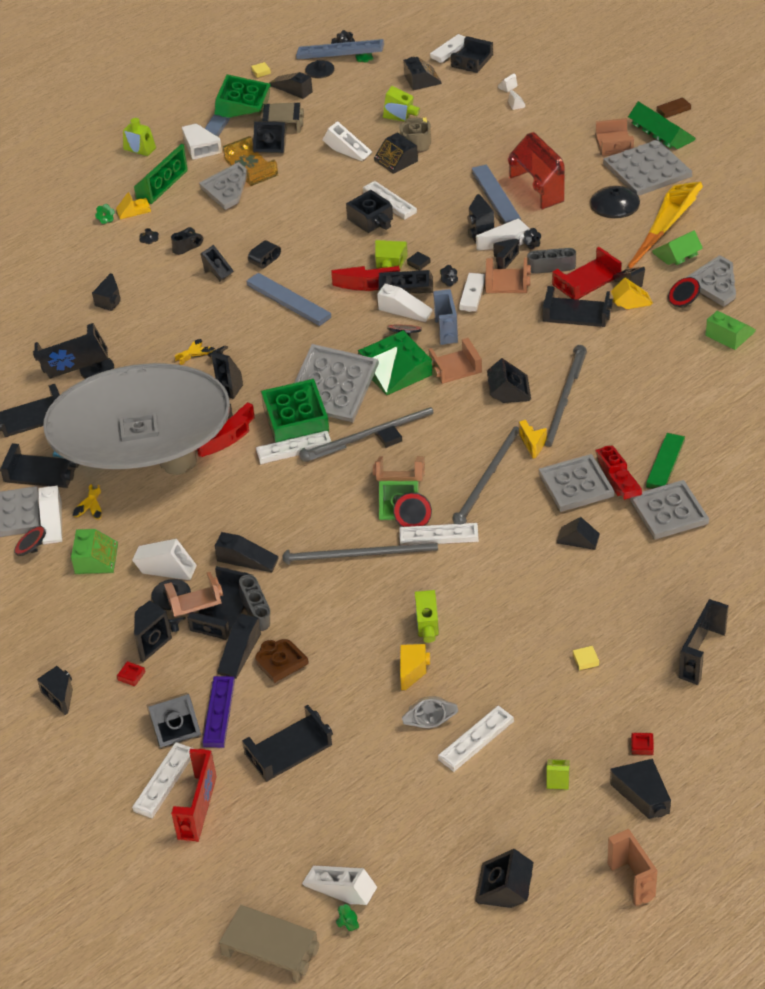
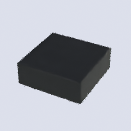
[407,252,431,271]
[377,426,402,447]

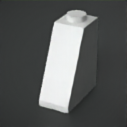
[182,124,222,160]
[132,539,197,580]

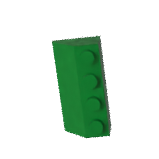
[628,101,696,149]
[134,144,188,204]

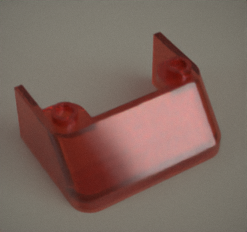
[508,132,565,210]

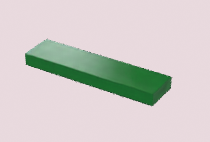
[646,433,685,489]

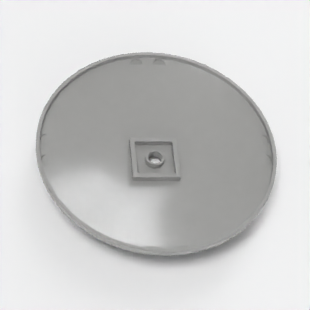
[43,363,230,469]

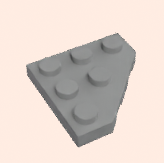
[199,162,248,210]
[687,255,736,306]

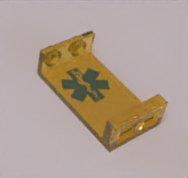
[223,136,278,186]

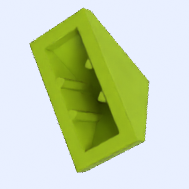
[547,759,570,790]

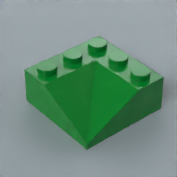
[214,74,271,118]
[358,330,433,396]
[261,379,329,443]

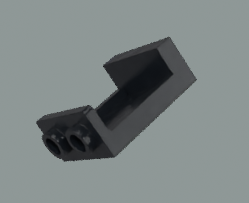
[451,36,493,73]

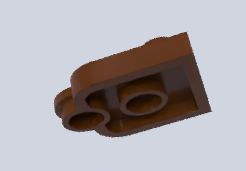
[255,639,309,683]

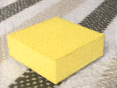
[251,62,271,78]
[573,646,599,670]

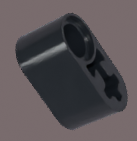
[248,240,281,268]

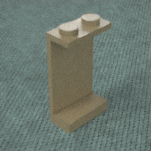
[219,905,319,983]

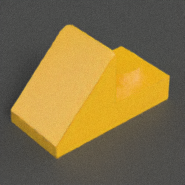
[116,192,151,220]
[519,420,547,459]

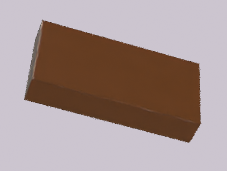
[656,97,691,118]

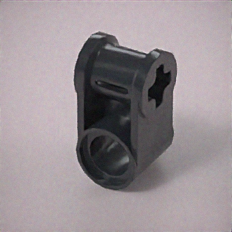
[171,227,203,255]

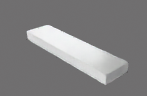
[363,181,417,220]
[256,431,331,464]
[400,523,479,545]
[438,706,514,772]
[132,742,194,819]

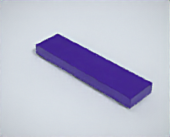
[203,676,235,748]

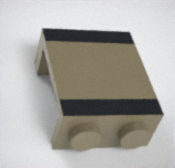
[262,102,304,133]

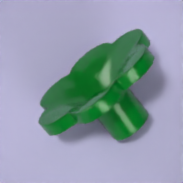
[355,53,373,63]
[95,204,115,224]
[336,904,359,932]

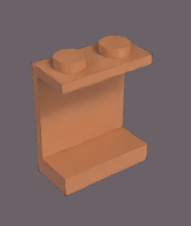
[595,118,634,156]
[485,258,531,293]
[429,338,482,384]
[373,456,425,481]
[164,572,223,617]
[607,829,658,906]

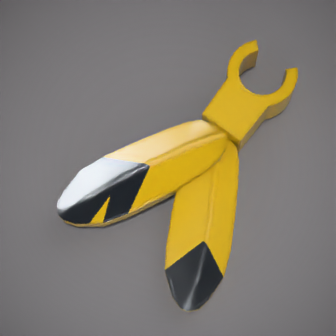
[175,339,215,365]
[73,484,102,520]

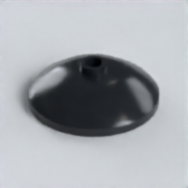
[591,186,640,218]

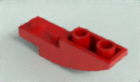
[331,266,400,291]
[197,402,255,457]
[595,445,642,500]

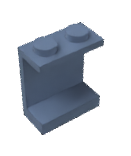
[433,289,458,345]

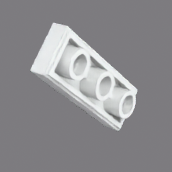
[430,34,465,63]
[459,273,486,312]

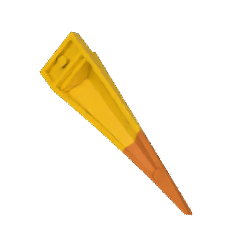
[628,181,703,268]

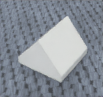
[498,74,518,93]
[508,90,525,110]

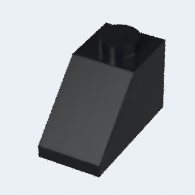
[92,273,121,311]
[37,666,73,715]

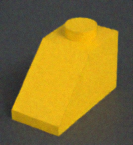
[610,278,653,309]
[400,644,430,690]

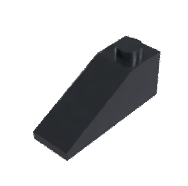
[269,72,313,99]
[379,270,433,294]
[211,352,243,399]
[214,532,279,573]
[217,613,261,679]

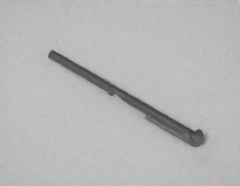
[545,345,587,447]
[299,407,434,462]
[452,426,519,524]
[282,543,438,565]

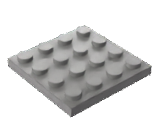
[603,140,692,196]
[294,344,379,422]

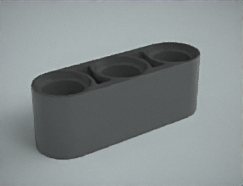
[527,248,576,273]
[239,575,270,631]

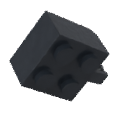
[346,190,393,233]

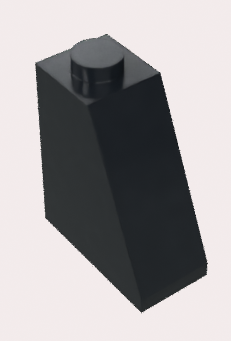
[610,758,671,819]

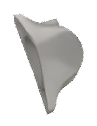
[402,696,458,728]

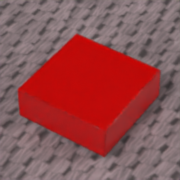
[117,661,146,686]
[631,733,654,755]

